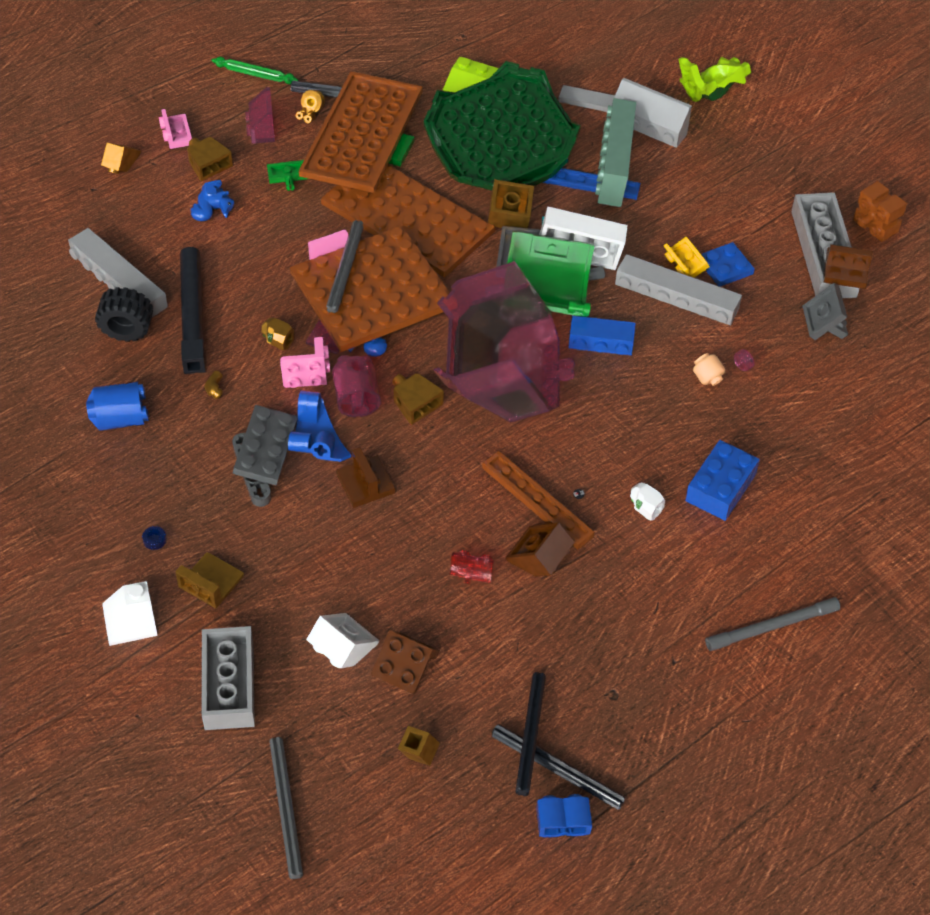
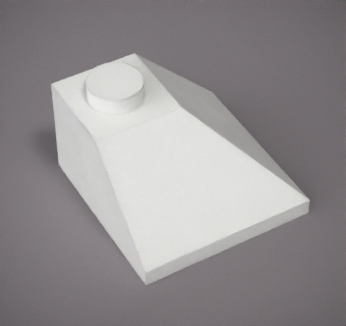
[103,581,158,646]

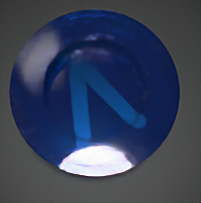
[142,526,166,550]

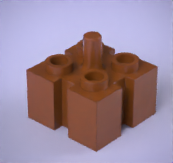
[853,181,907,242]

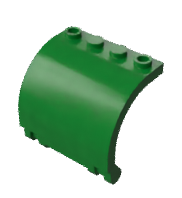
[503,231,594,317]

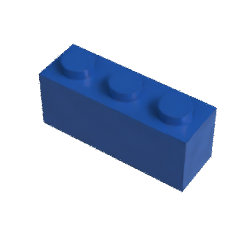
[569,316,636,356]

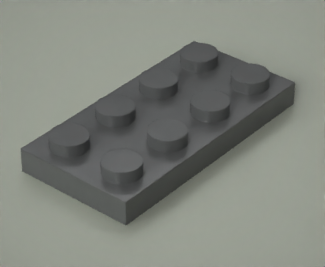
[233,405,298,486]

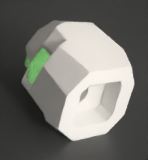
[630,482,665,521]

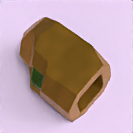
[261,318,295,350]

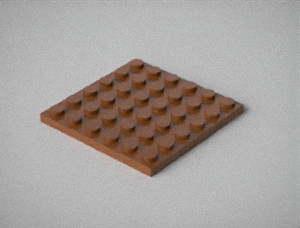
[290,225,456,352]

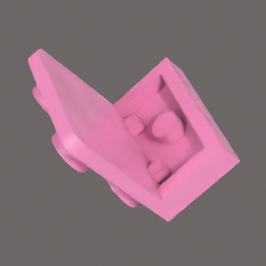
[280,337,330,388]

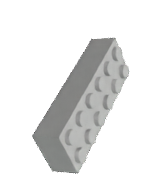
[791,192,860,298]

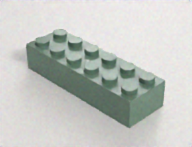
[595,98,636,207]

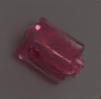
[332,355,381,418]

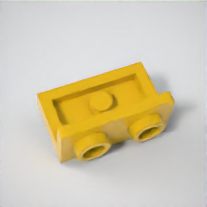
[663,237,710,278]

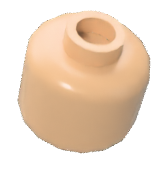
[693,353,725,386]

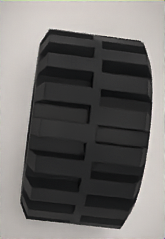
[95,287,153,342]

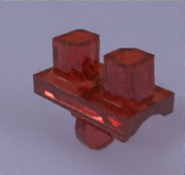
[449,550,494,584]

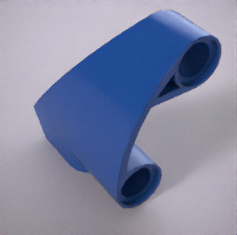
[288,390,351,462]

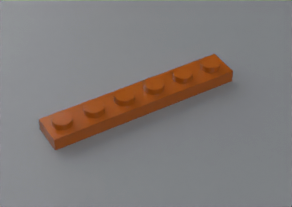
[482,451,595,550]

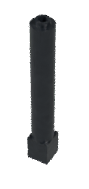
[180,247,206,374]

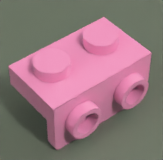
[159,109,192,149]

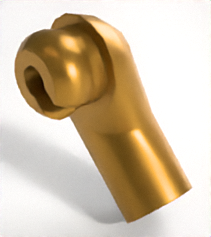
[204,371,223,399]

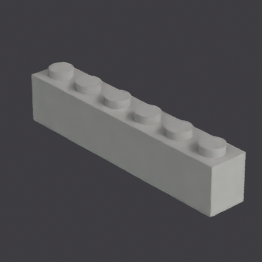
[68,228,168,317]
[615,254,742,326]

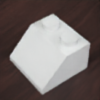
[306,613,379,668]

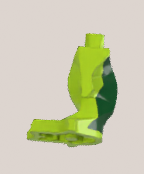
[678,57,751,102]

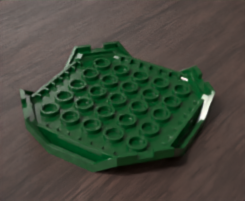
[423,61,581,191]

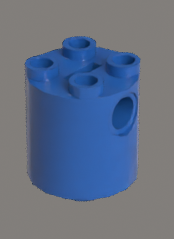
[86,381,149,431]

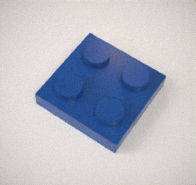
[701,242,755,287]

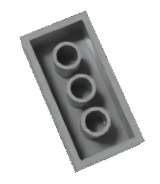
[202,626,255,730]

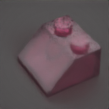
[245,87,275,144]

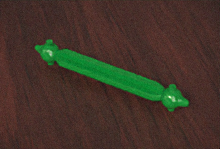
[211,56,299,85]

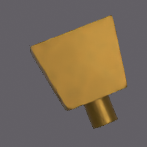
[187,137,233,181]
[392,374,444,425]

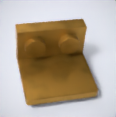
[175,552,244,609]

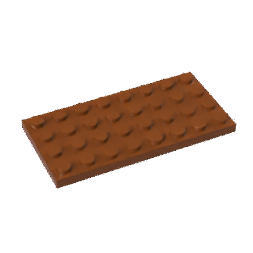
[299,71,423,193]
[321,165,495,278]

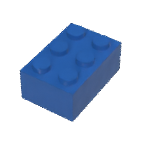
[685,440,760,521]

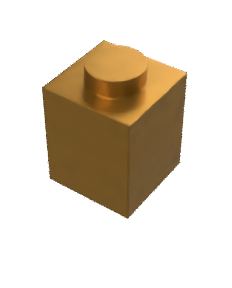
[398,726,440,766]

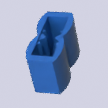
[536,794,592,837]

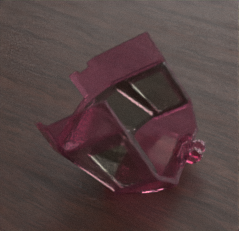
[433,261,575,423]

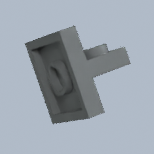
[802,283,848,340]

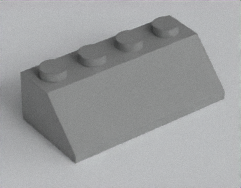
[611,78,692,148]

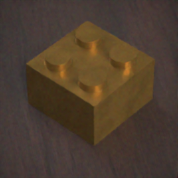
[488,180,534,228]

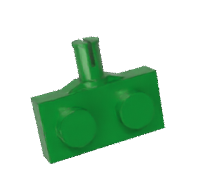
[267,160,309,191]

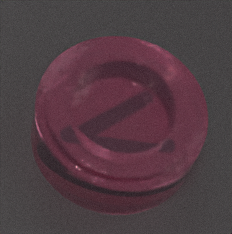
[734,349,755,371]

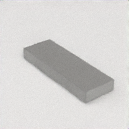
[558,85,615,112]

